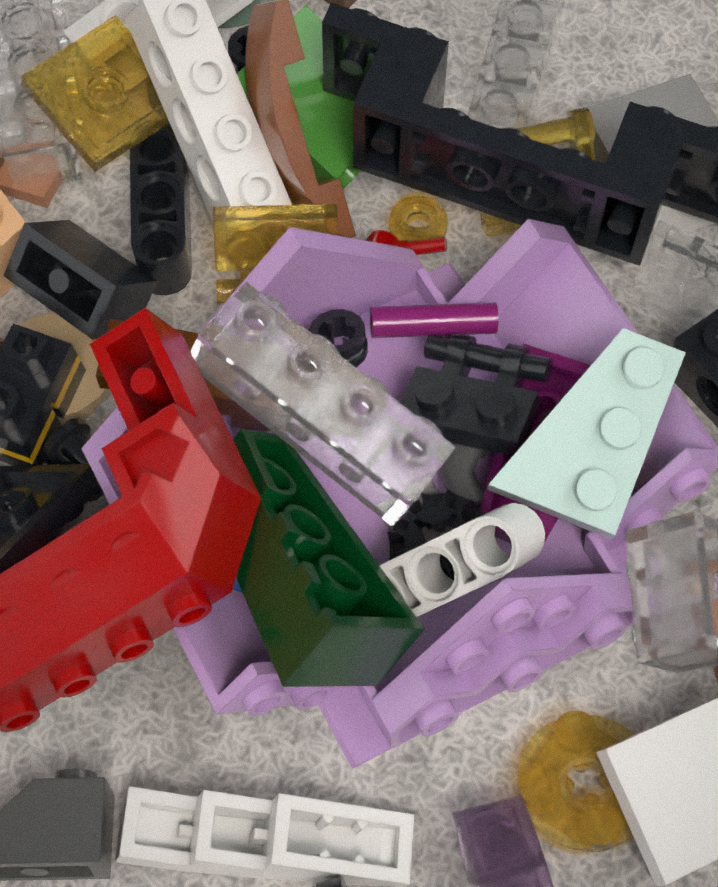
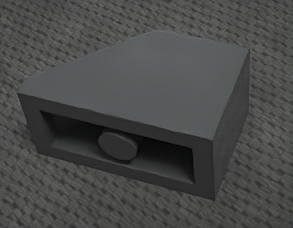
[0,768,115,881]

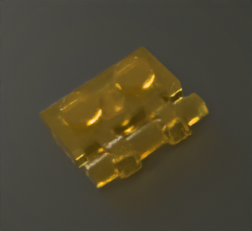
[213,204,338,303]

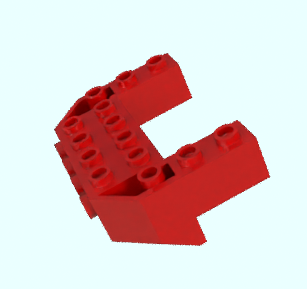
[0,308,261,732]

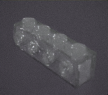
[191,282,456,526]

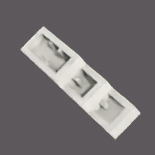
[115,786,414,887]

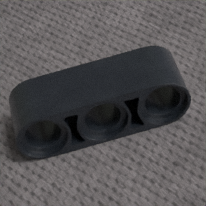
[130,123,192,296]

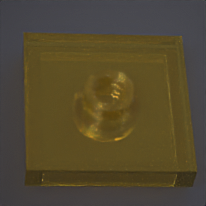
[21,15,169,172]

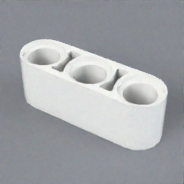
[380,503,545,617]

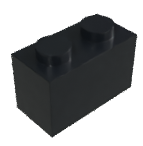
[3,220,158,340]

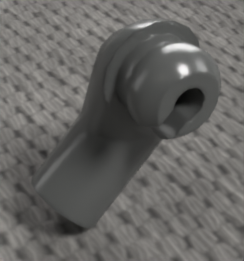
[438,442,489,508]

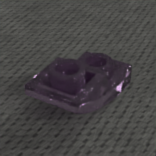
[452,795,554,887]

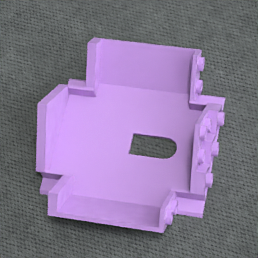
[81,219,718,769]

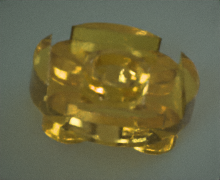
[517,711,635,855]

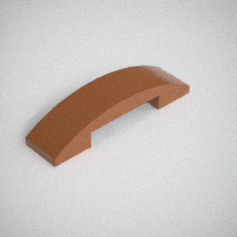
[245,0,356,238]

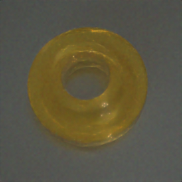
[389,193,448,241]

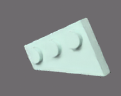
[487,328,686,539]

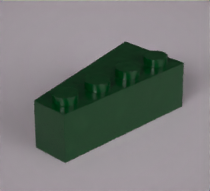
[233,429,425,687]

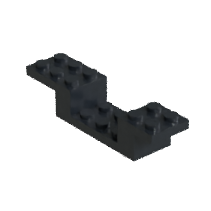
[322,3,718,266]

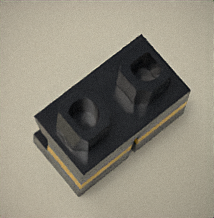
[0,323,86,465]

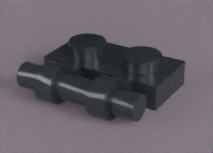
[394,333,553,456]

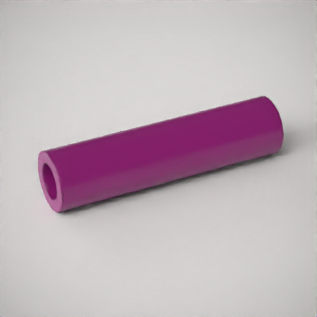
[370,302,499,338]

